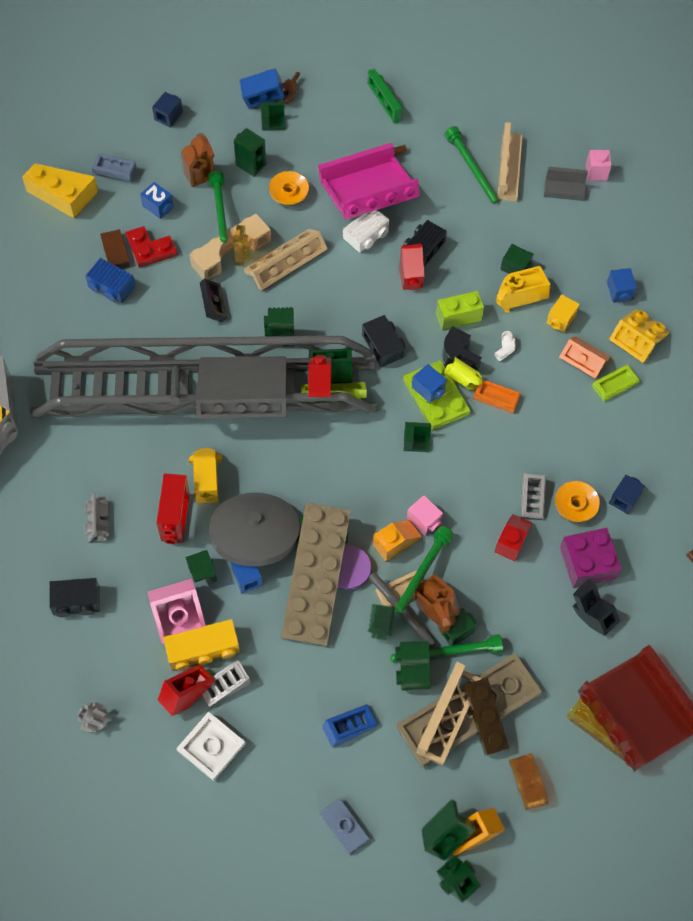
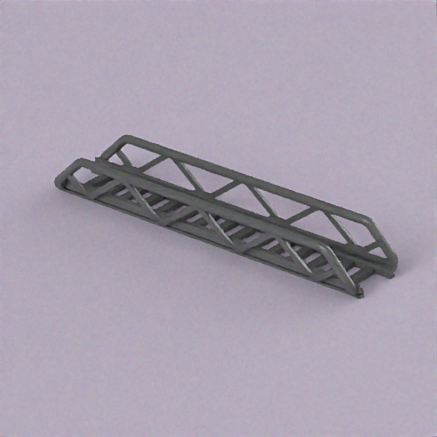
[29,336,377,418]

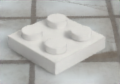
[176,712,245,781]

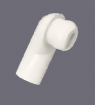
[494,331,515,361]

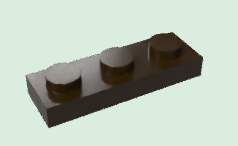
[463,678,509,755]

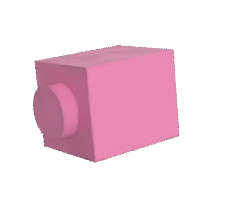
[586,150,611,181]
[407,496,443,536]

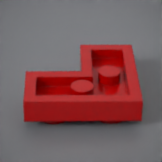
[125,226,177,268]

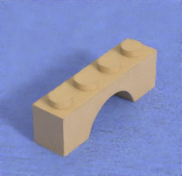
[190,213,271,280]

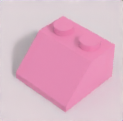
[147,579,206,644]

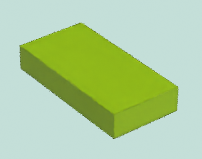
[592,364,640,402]

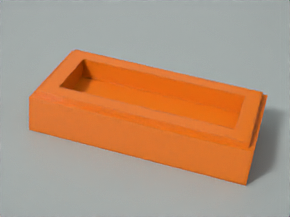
[473,379,521,413]

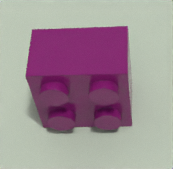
[560,528,621,588]

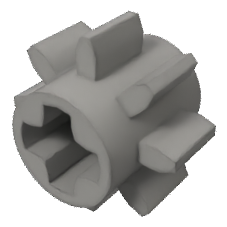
[77,702,108,733]

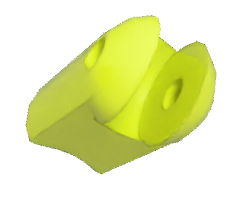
[444,357,482,390]

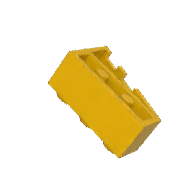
[22,163,99,218]

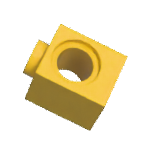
[546,294,580,332]

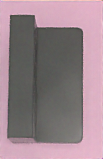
[544,167,588,201]

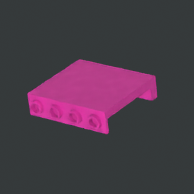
[318,143,420,220]

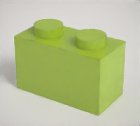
[436,291,484,330]

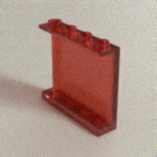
[577,645,693,772]

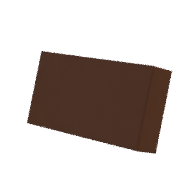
[100,229,130,268]

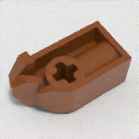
[181,133,215,187]
[413,575,460,634]

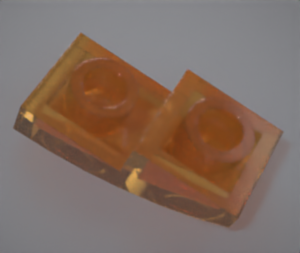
[509,753,549,811]

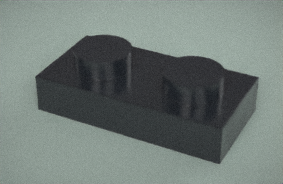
[199,278,227,322]

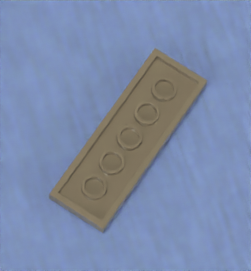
[281,502,351,647]
[396,653,542,767]

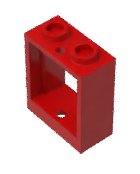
[156,473,190,544]

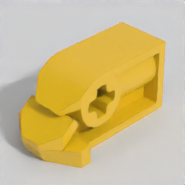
[496,266,550,313]
[189,448,222,504]

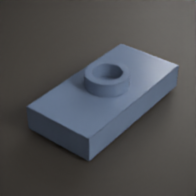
[92,153,137,181]
[320,798,369,855]

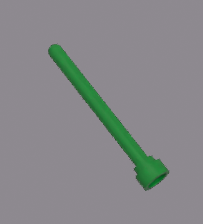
[444,126,498,203]
[208,170,228,243]
[395,526,454,613]
[390,634,503,663]

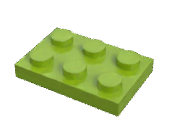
[402,360,470,431]

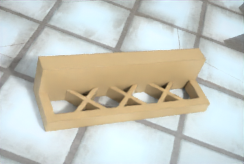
[497,122,523,202]
[243,229,327,290]
[416,662,481,766]

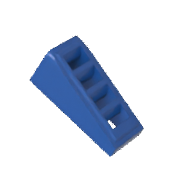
[322,704,378,747]

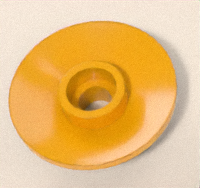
[269,171,309,205]
[555,481,600,523]

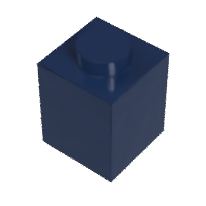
[152,92,183,128]
[609,475,645,515]

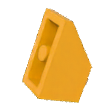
[373,520,422,562]
[452,807,505,856]

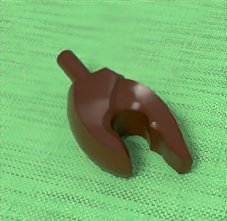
[273,72,300,104]

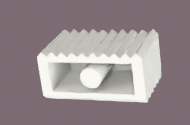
[343,210,389,253]

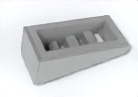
[521,473,546,519]
[202,660,251,708]

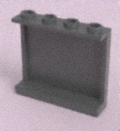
[196,356,287,418]

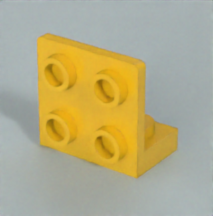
[609,309,670,363]

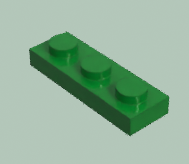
[367,68,403,124]

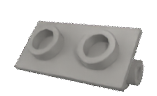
[84,493,109,543]

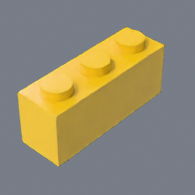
[163,619,240,671]

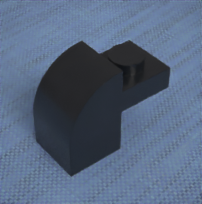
[442,326,482,371]
[573,579,620,636]

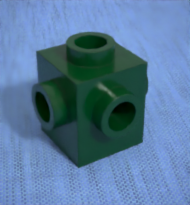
[436,856,481,903]

